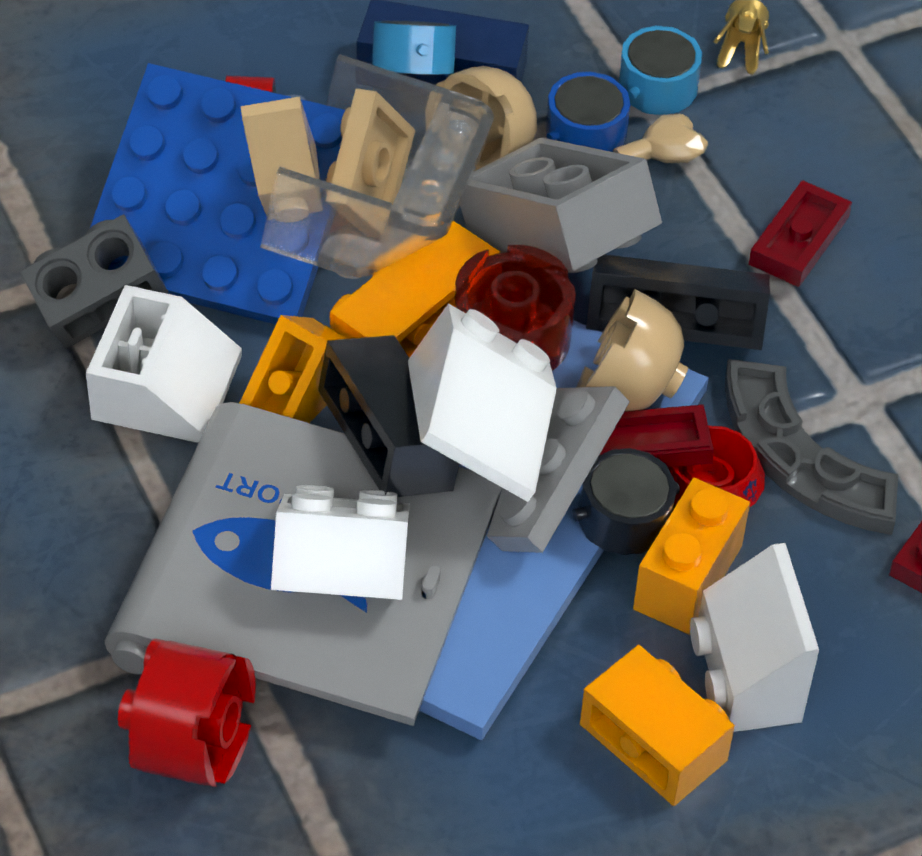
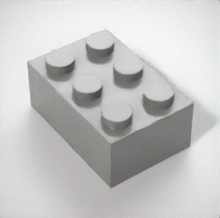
[454,137,662,273]

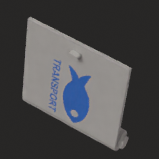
[105,402,502,726]

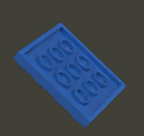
[90,63,345,324]

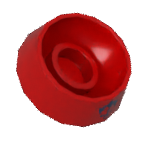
[668,426,765,508]

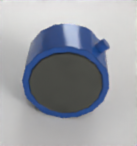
[546,72,630,152]

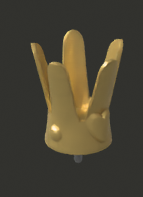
[713,0,769,75]

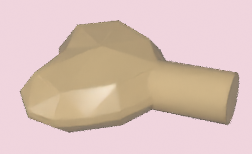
[613,114,708,163]

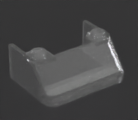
[260,54,494,279]

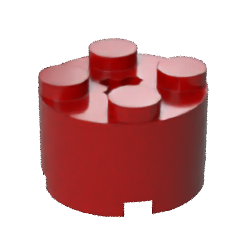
[118,638,256,787]

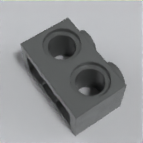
[20,214,168,349]

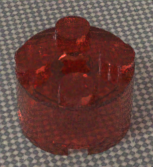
[454,244,576,371]

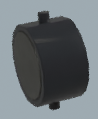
[572,448,680,555]

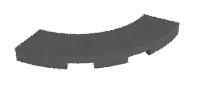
[725,359,898,535]

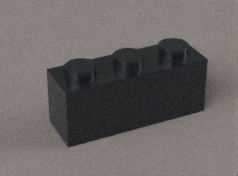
[586,254,770,350]
[318,335,461,497]

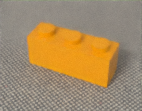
[329,217,500,358]

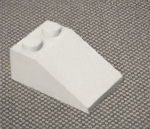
[408,303,557,502]

